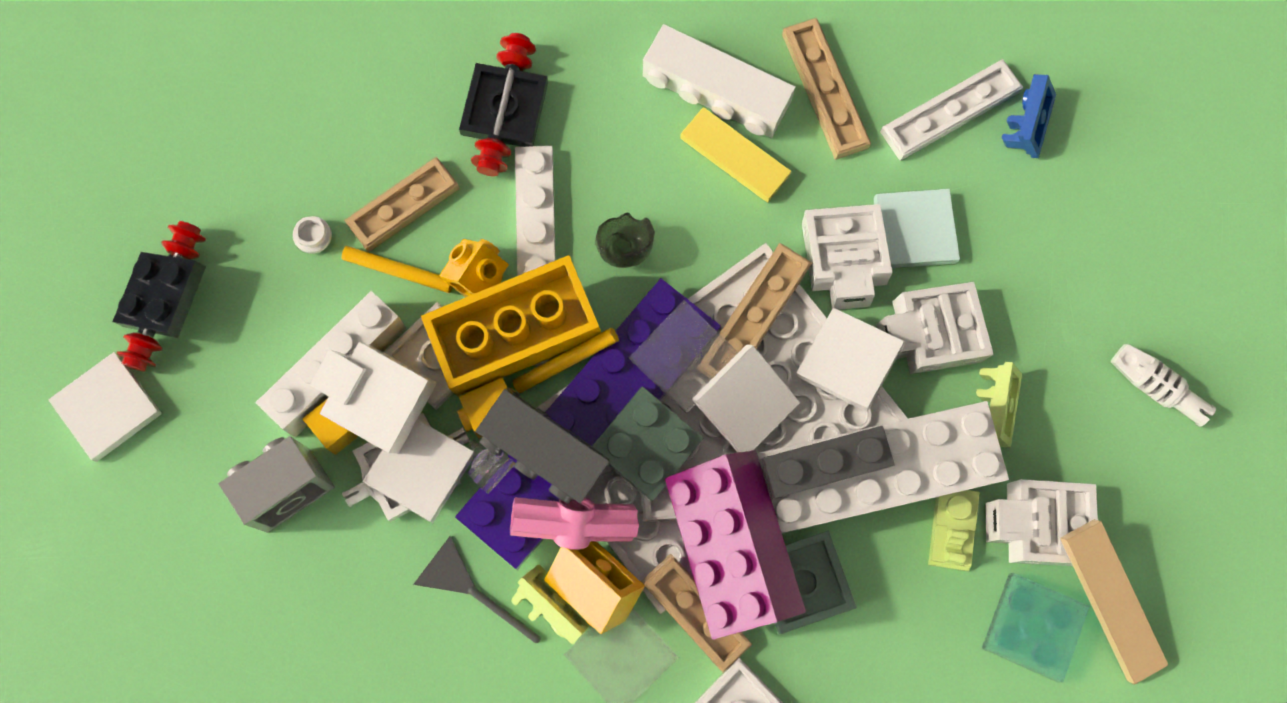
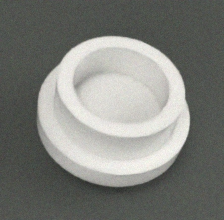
[293,216,332,254]

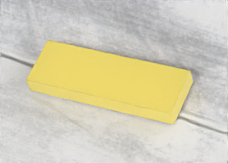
[680,107,791,203]

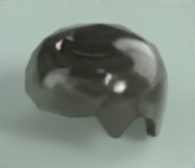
[595,212,655,269]

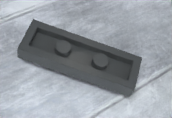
[761,425,895,499]

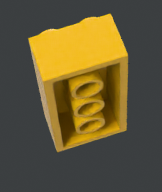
[421,255,601,396]

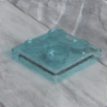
[982,573,1090,683]

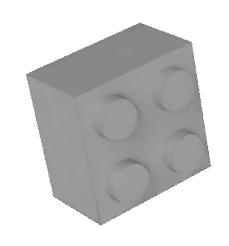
[218,436,335,533]

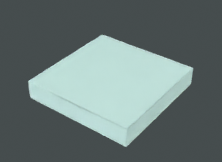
[873,189,960,268]

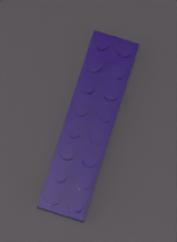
[455,278,721,571]

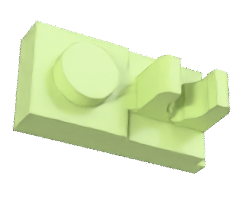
[976,362,1022,448]
[928,490,980,572]
[512,564,591,645]

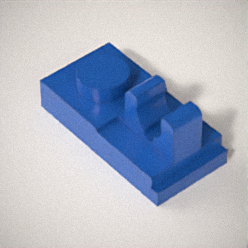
[1002,74,1056,158]

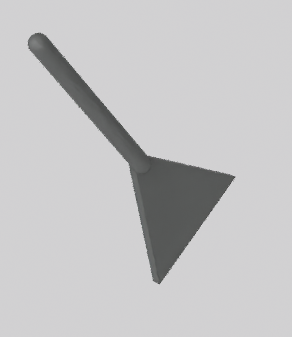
[413,536,541,643]

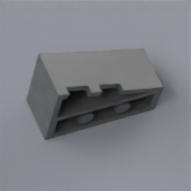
[475,388,609,504]

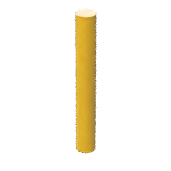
[342,246,453,293]
[513,328,619,393]

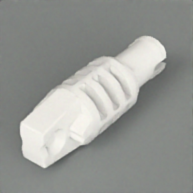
[1111,344,1216,427]

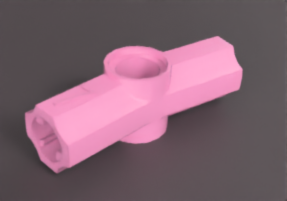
[510,497,639,549]

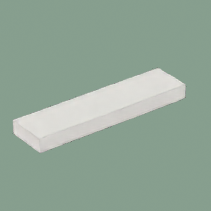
[880,59,1023,161]

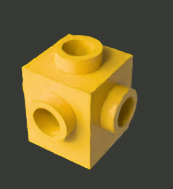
[439,239,509,297]

